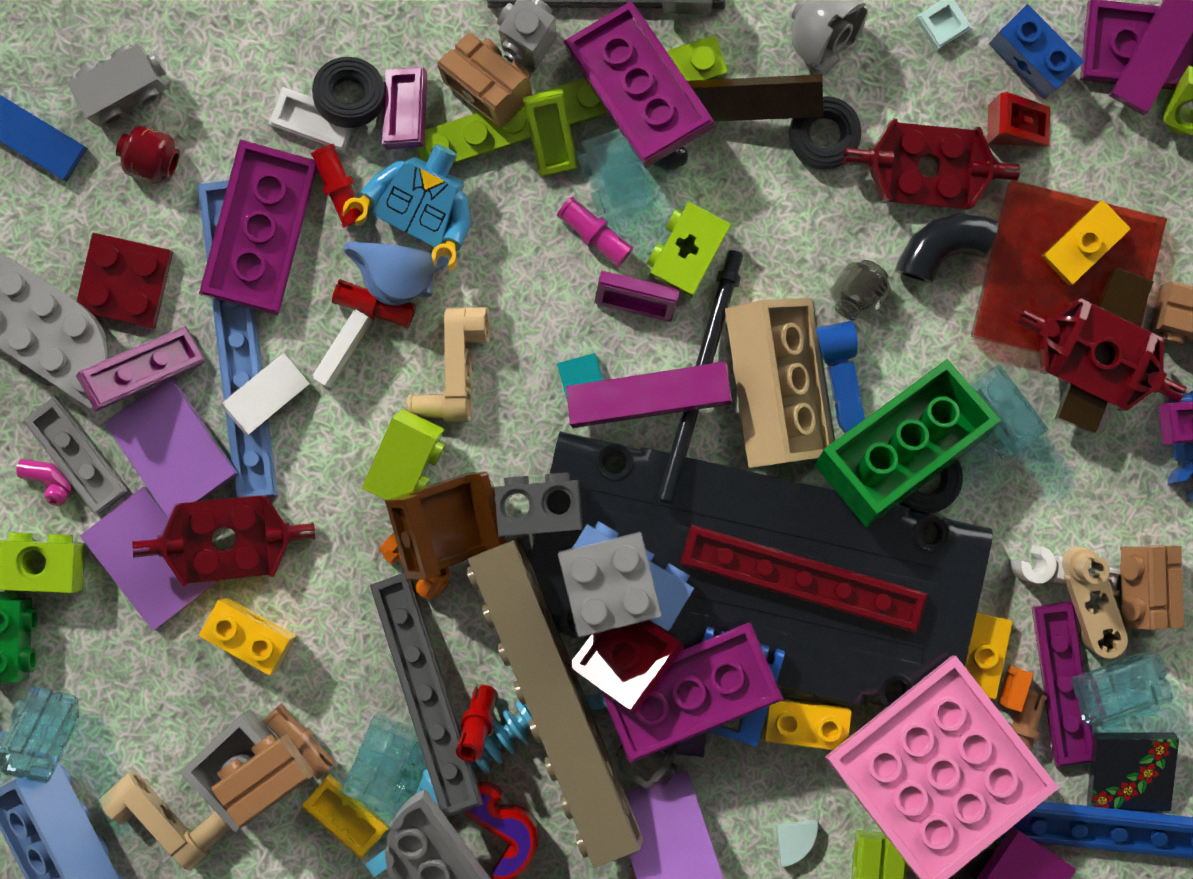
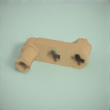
[407,307,491,422]
[1062,546,1128,659]
[99,770,231,871]

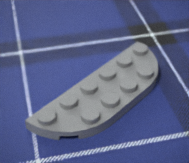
[0,253,108,412]
[385,789,490,879]

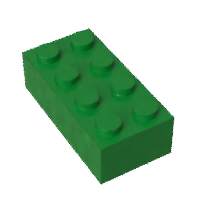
[815,359,1001,528]

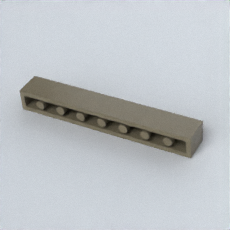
[467,537,644,868]

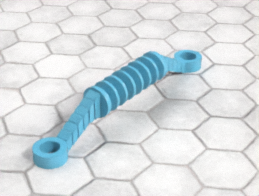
[365,690,607,878]

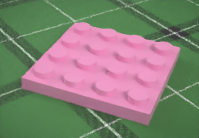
[825,656,1059,879]

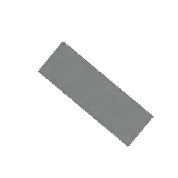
[22,396,130,516]

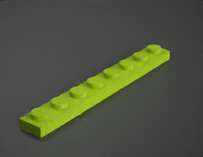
[417,35,728,166]

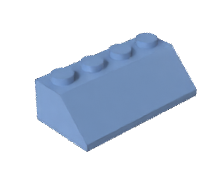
[0,758,124,879]

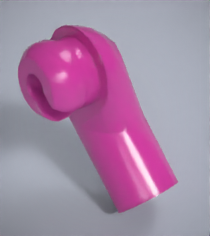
[16,459,72,506]

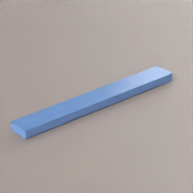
[198,180,278,497]

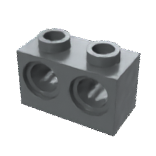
[494,473,583,536]

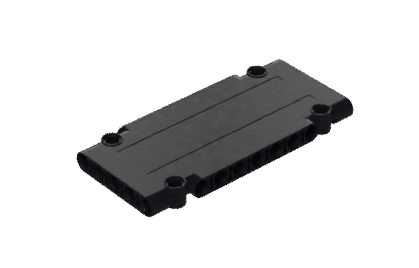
[530,431,993,708]

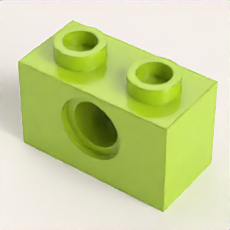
[0,532,85,593]

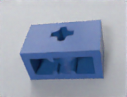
[989,4,1085,99]

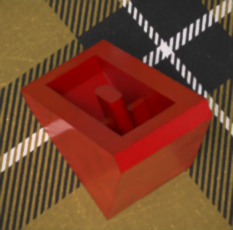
[987,92,1050,147]

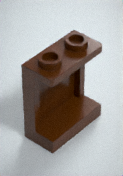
[385,471,506,580]

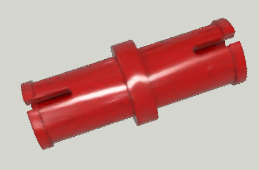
[310,144,362,228]
[332,279,416,329]
[456,685,498,762]

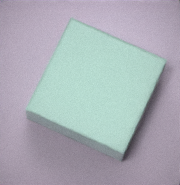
[915,0,972,51]

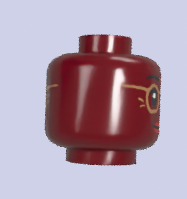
[116,126,180,184]

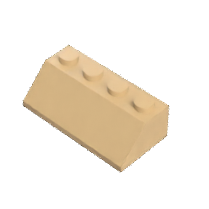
[725,298,834,468]

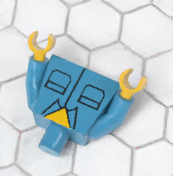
[343,144,471,271]

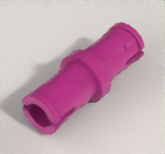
[557,196,634,267]

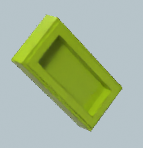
[522,89,579,177]

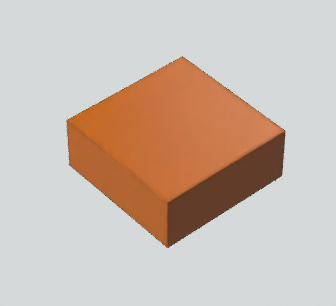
[997,665,1034,712]

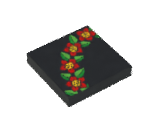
[1087,732,1179,811]

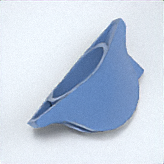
[344,241,448,306]

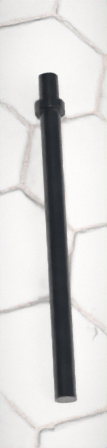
[657,250,743,504]

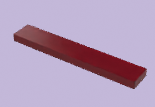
[680,525,928,633]

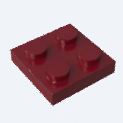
[77,232,173,329]
[568,620,684,714]

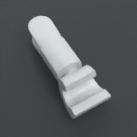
[1010,545,1121,596]

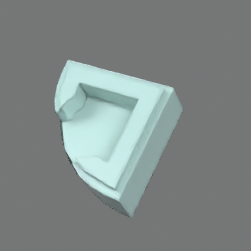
[776,820,818,867]

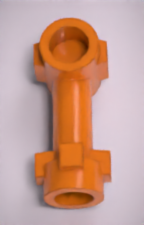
[379,533,450,599]

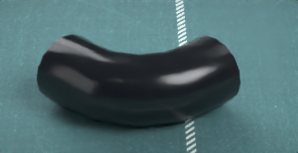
[895,213,998,283]

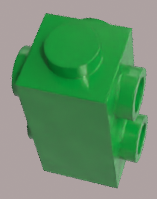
[0,590,38,683]

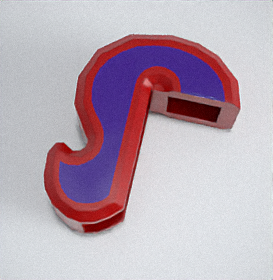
[463,781,540,879]

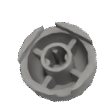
[791,0,868,73]

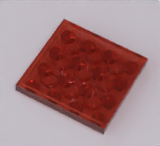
[970,180,1167,354]

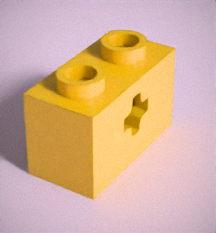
[198,597,297,676]
[761,697,851,750]

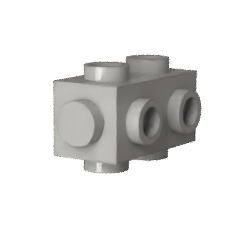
[497,0,557,70]
[67,44,167,126]

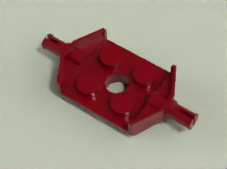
[843,118,1020,210]
[1016,298,1187,412]
[132,495,315,586]

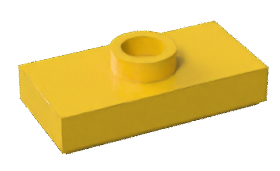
[1042,200,1131,286]
[965,613,1013,699]
[301,774,390,859]

